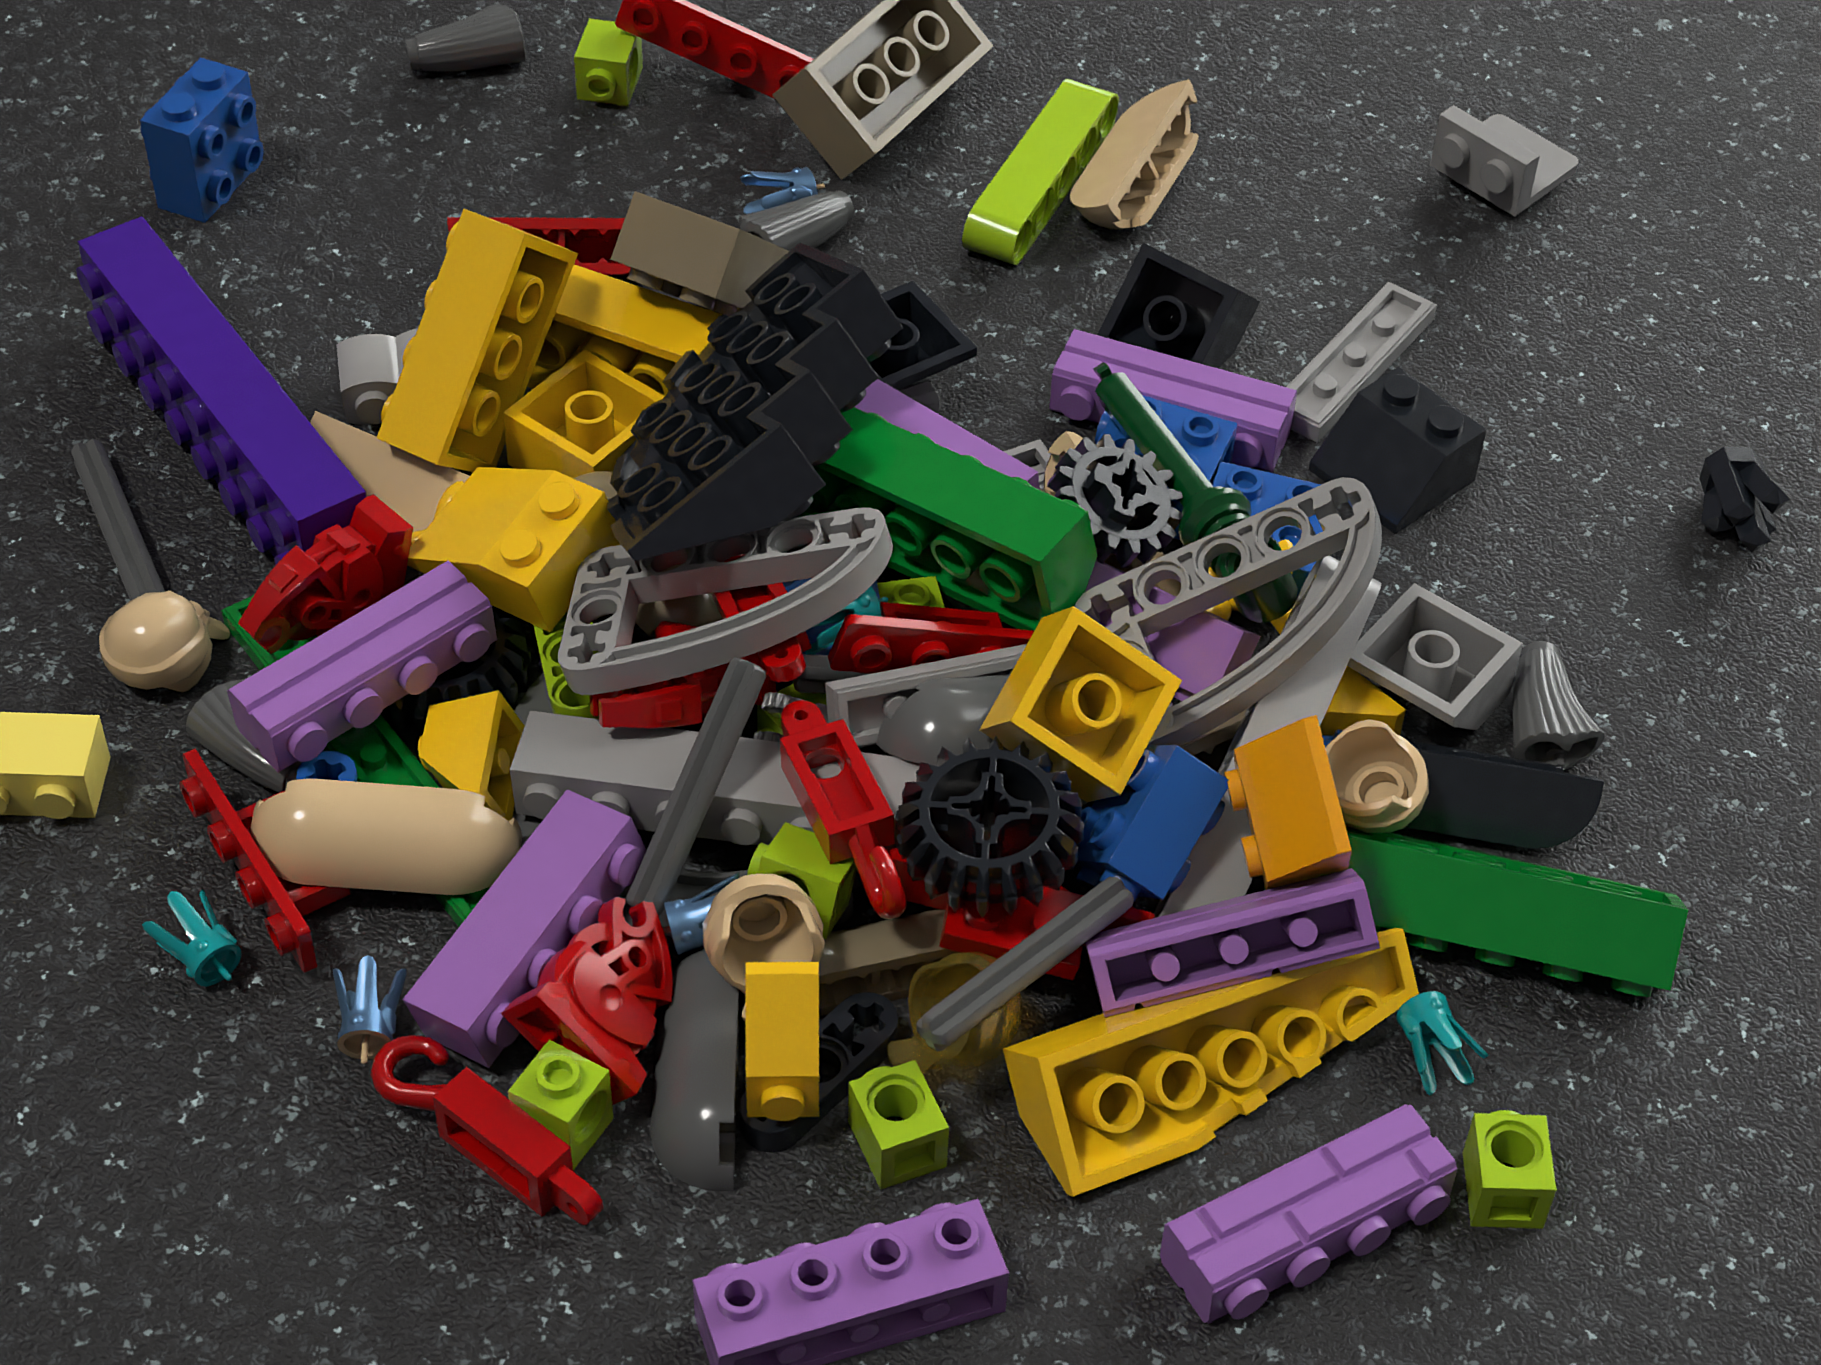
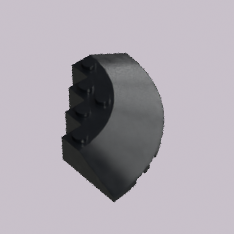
[607,243,904,561]

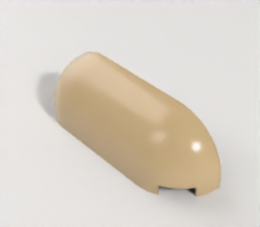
[1070,80,1199,230]
[310,411,470,532]
[250,779,522,895]

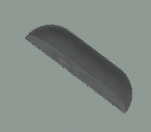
[877,675,1011,766]
[651,948,741,1191]

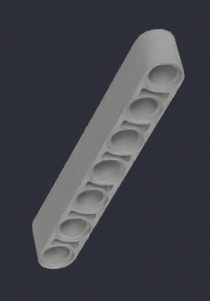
[1153,555,1382,918]

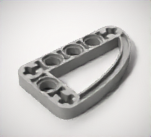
[1075,477,1382,747]
[558,507,893,695]

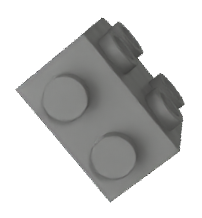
[1430,105,1579,216]

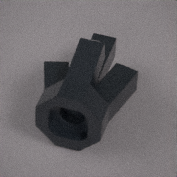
[1699,446,1790,553]

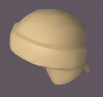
[99,591,230,692]
[1325,719,1429,833]
[703,874,825,1022]

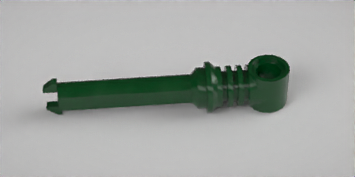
[1093,362,1298,623]

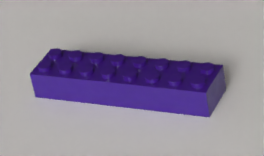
[76,216,366,565]

